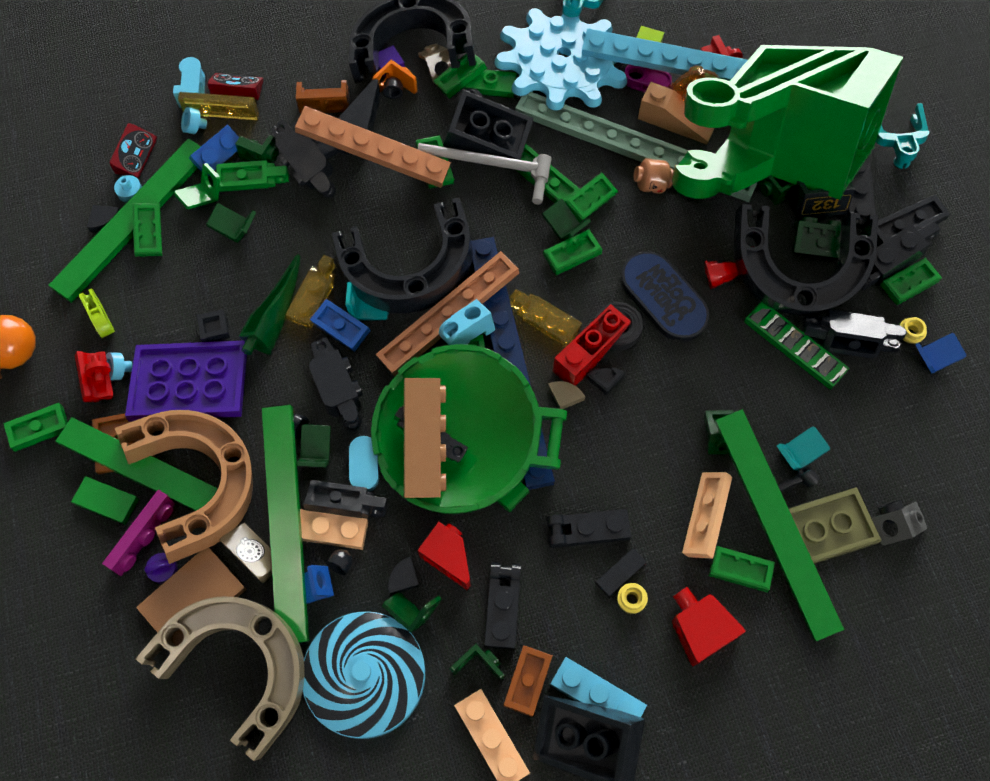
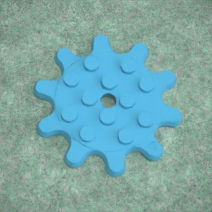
[494,8,627,110]

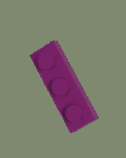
[102,490,175,576]

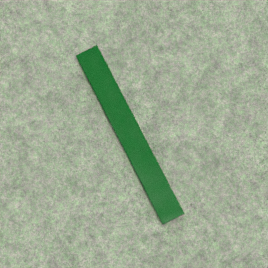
[48,138,201,303]
[262,405,309,643]
[715,409,844,641]

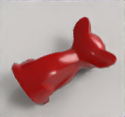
[704,246,754,289]

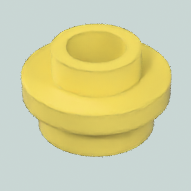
[899,317,927,344]
[617,583,648,614]

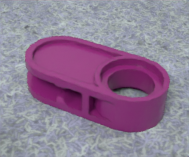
[625,65,672,92]

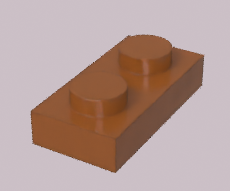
[503,645,553,717]

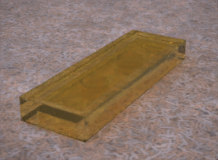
[178,92,259,120]

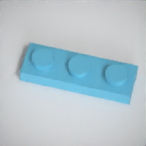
[550,657,647,717]

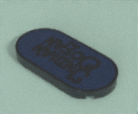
[621,251,709,341]

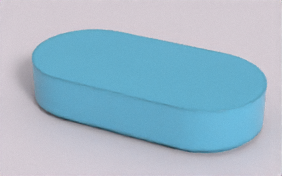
[349,436,379,492]

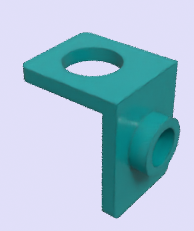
[345,282,388,320]
[777,426,830,471]

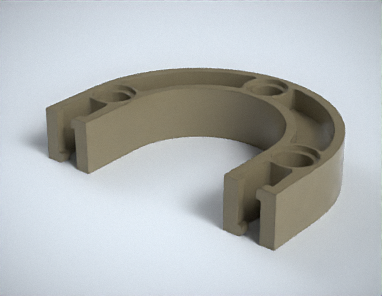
[136,596,305,761]

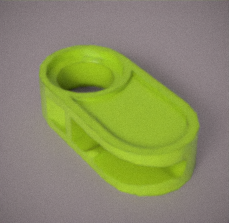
[79,288,115,338]

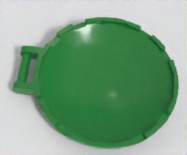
[371,344,567,514]

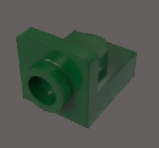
[235,135,279,163]
[704,410,734,454]

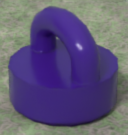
[144,553,178,584]

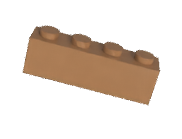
[404,378,446,498]

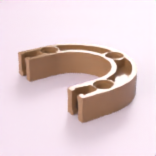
[115,410,253,564]

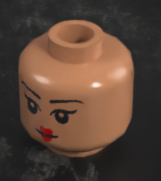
[633,158,673,194]

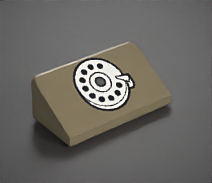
[219,523,272,583]

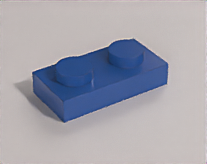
[189,124,239,176]
[310,299,371,352]

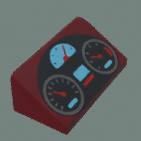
[207,73,264,100]
[109,123,157,179]

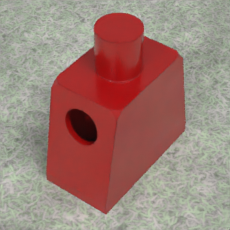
[672,587,746,667]

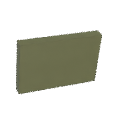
[789,487,882,564]

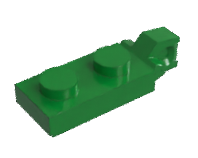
[216,160,289,192]

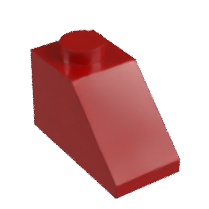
[418,522,471,590]

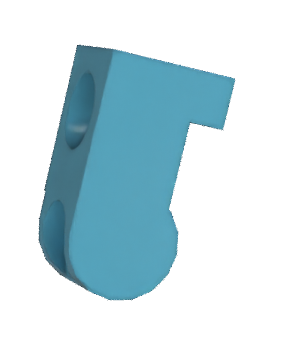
[173,57,205,107]
[439,299,495,345]

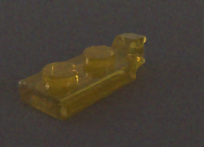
[285,255,335,328]
[510,290,582,347]

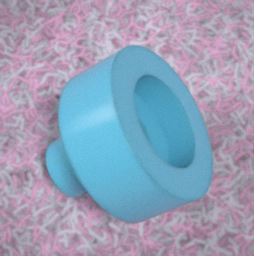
[181,107,207,135]
[114,175,142,203]
[106,352,133,380]

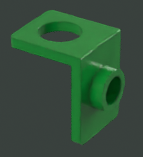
[174,163,220,209]

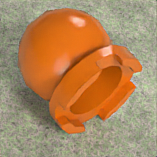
[0,315,36,379]

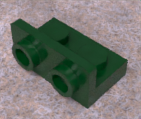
[792,217,841,259]

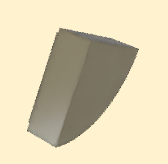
[548,381,585,409]

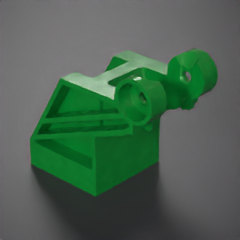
[672,45,903,200]

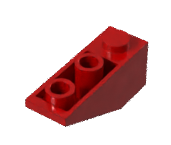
[553,304,631,386]

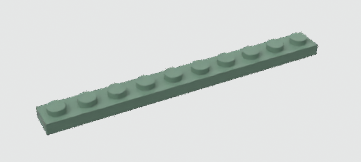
[515,92,757,202]

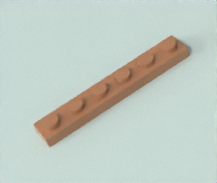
[295,106,451,188]
[376,251,519,377]

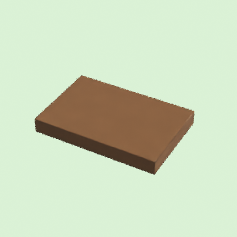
[136,548,247,646]

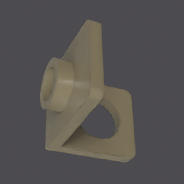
[418,44,451,83]

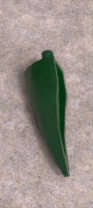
[239,254,301,355]

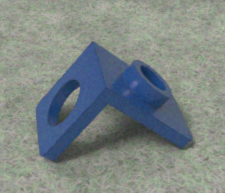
[915,333,966,373]
[304,565,334,604]

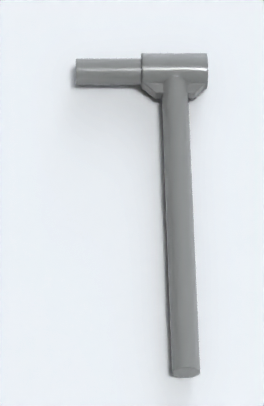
[418,143,551,204]

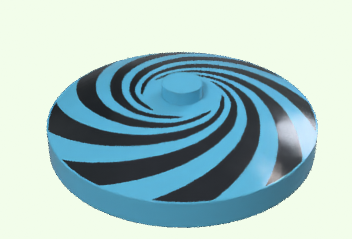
[303,612,425,739]

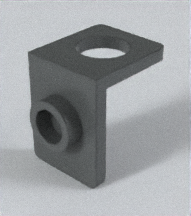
[872,502,927,545]

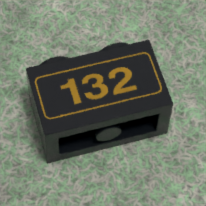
[789,181,855,219]

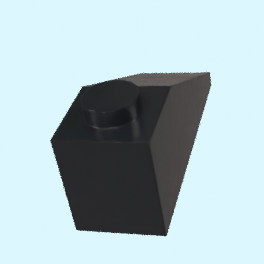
[337,79,381,154]

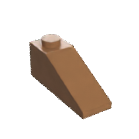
[638,82,715,144]

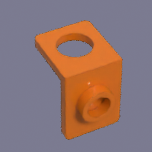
[372,60,418,94]

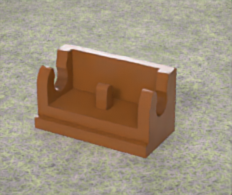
[296,80,349,114]

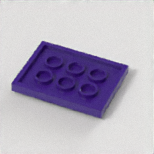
[125,341,247,422]

